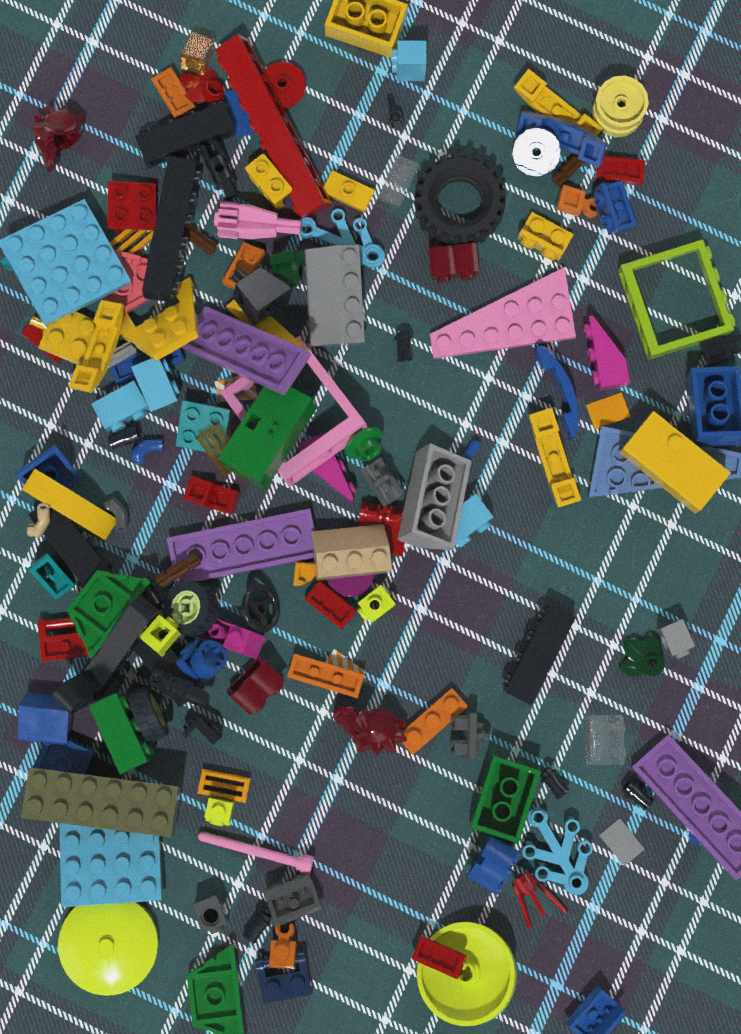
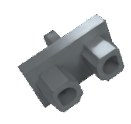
[360,457,404,507]
[450,712,490,758]

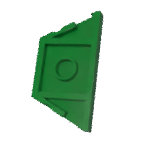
[67,570,151,658]
[187,944,245,1034]

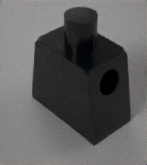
[232,268,291,326]

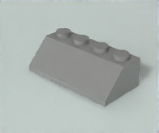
[304,245,365,347]
[397,443,471,550]

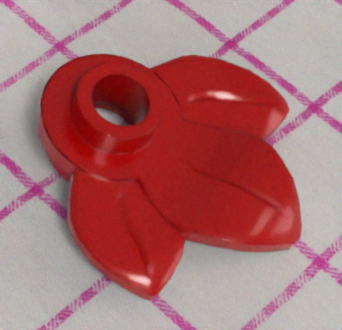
[180,64,224,103]

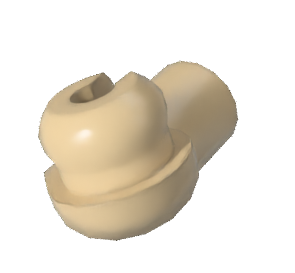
[27,503,50,538]

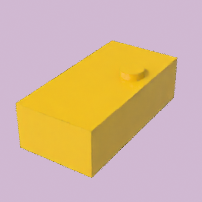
[619,411,731,514]

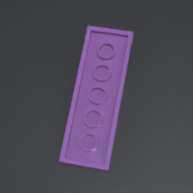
[181,306,311,396]
[167,509,315,585]
[632,734,741,881]

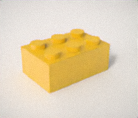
[325,0,408,58]

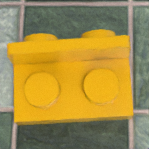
[245,154,293,211]
[517,212,574,261]

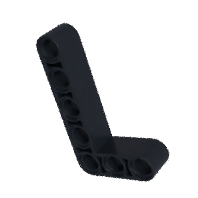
[52,595,160,714]

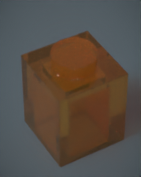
[181,32,213,75]

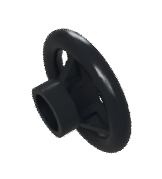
[241,584,280,633]

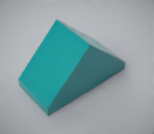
[28,553,75,600]

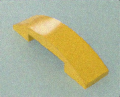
[514,69,603,136]
[68,300,124,393]
[529,408,581,508]
[22,468,116,540]

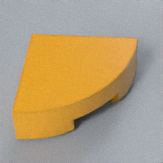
[293,562,316,586]

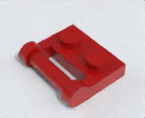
[37,617,89,662]

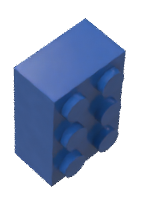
[686,366,741,446]

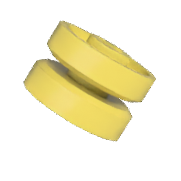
[592,76,649,137]

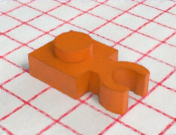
[555,185,597,218]
[269,924,297,969]

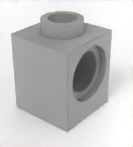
[657,619,695,659]

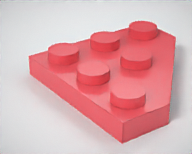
[102,250,151,315]

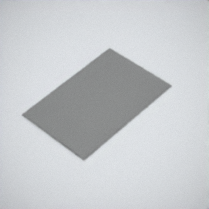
[599,818,645,866]

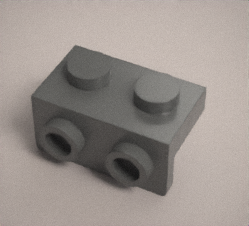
[263,874,323,927]

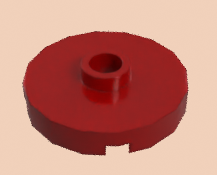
[264,62,306,110]

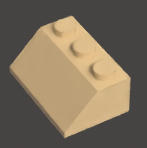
[311,524,392,580]

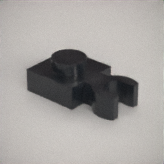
[699,334,741,367]

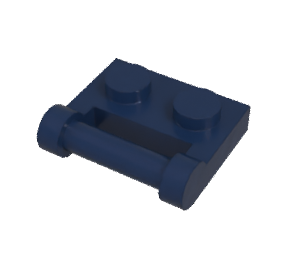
[255,949,312,1004]

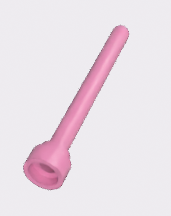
[198,831,315,875]

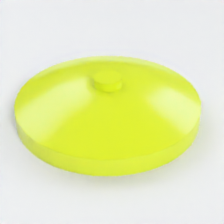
[58,902,159,996]
[417,922,517,1026]

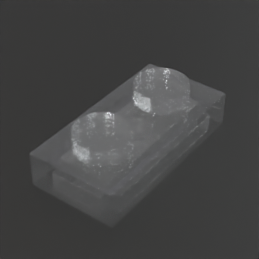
[378,154,419,209]

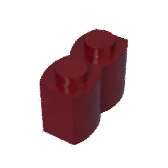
[428,243,480,284]
[227,656,285,715]

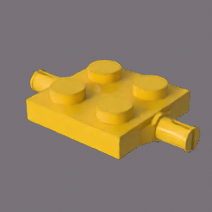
[30,312,96,365]

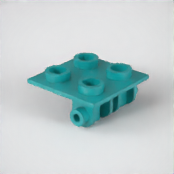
[176,400,231,455]

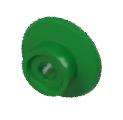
[345,427,383,462]

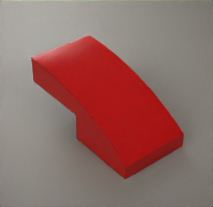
[183,476,240,516]

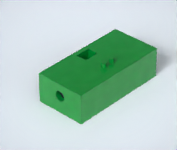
[218,387,317,490]

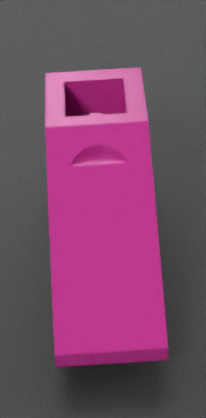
[583,316,630,391]
[298,432,356,503]
[197,619,265,659]

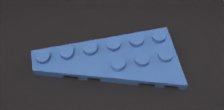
[588,426,741,498]

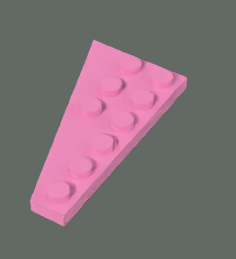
[430,267,576,359]

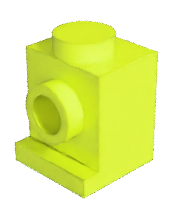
[357,585,396,623]
[140,615,181,657]
[204,796,235,826]

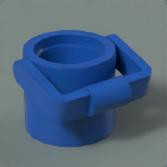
[176,637,228,682]

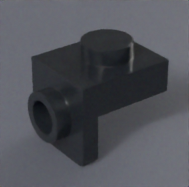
[182,716,222,745]

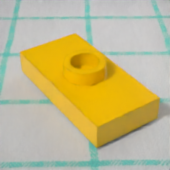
[324,170,375,213]

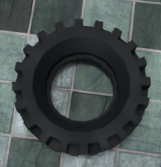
[414,152,506,246]

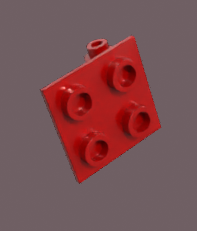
[108,181,156,233]
[358,502,405,557]

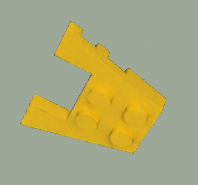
[120,277,199,361]

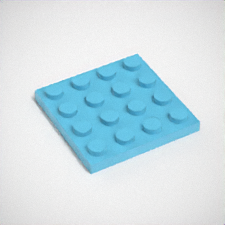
[0,199,131,327]
[59,823,163,907]

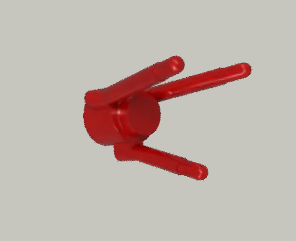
[512,871,568,929]

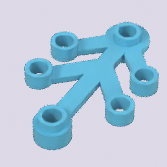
[300,209,385,268]
[522,807,593,895]

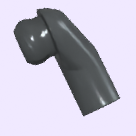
[103,498,128,532]

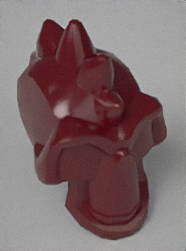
[32,105,85,172]
[333,706,407,756]

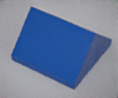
[15,445,82,504]
[17,693,73,745]

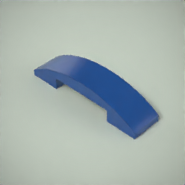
[516,111,607,167]
[534,346,579,441]

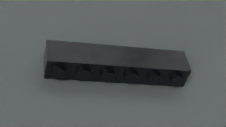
[142,156,201,303]

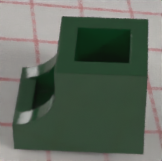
[269,250,305,288]

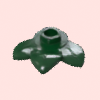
[619,633,665,677]

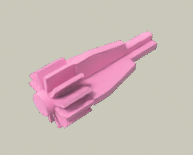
[214,201,302,239]

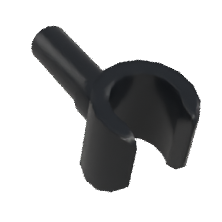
[387,95,404,129]

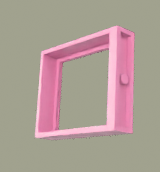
[220,336,367,487]

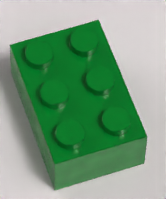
[89,693,155,774]
[469,755,541,844]

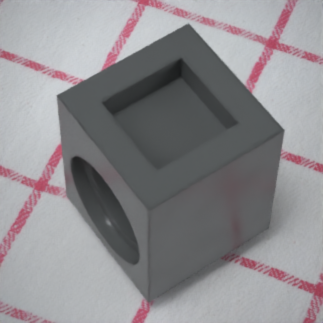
[193,892,229,934]

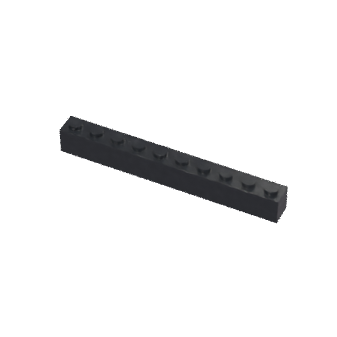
[28,506,205,707]

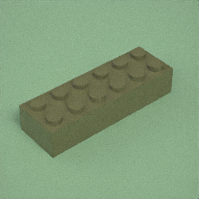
[21,768,181,837]

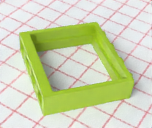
[618,239,735,360]

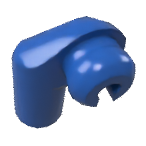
[130,439,163,464]

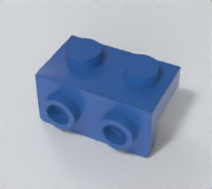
[593,181,637,235]
[565,985,627,1034]

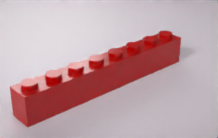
[215,34,332,218]

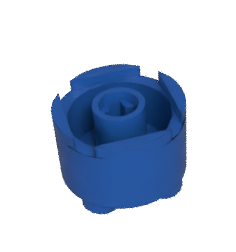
[467,835,522,896]

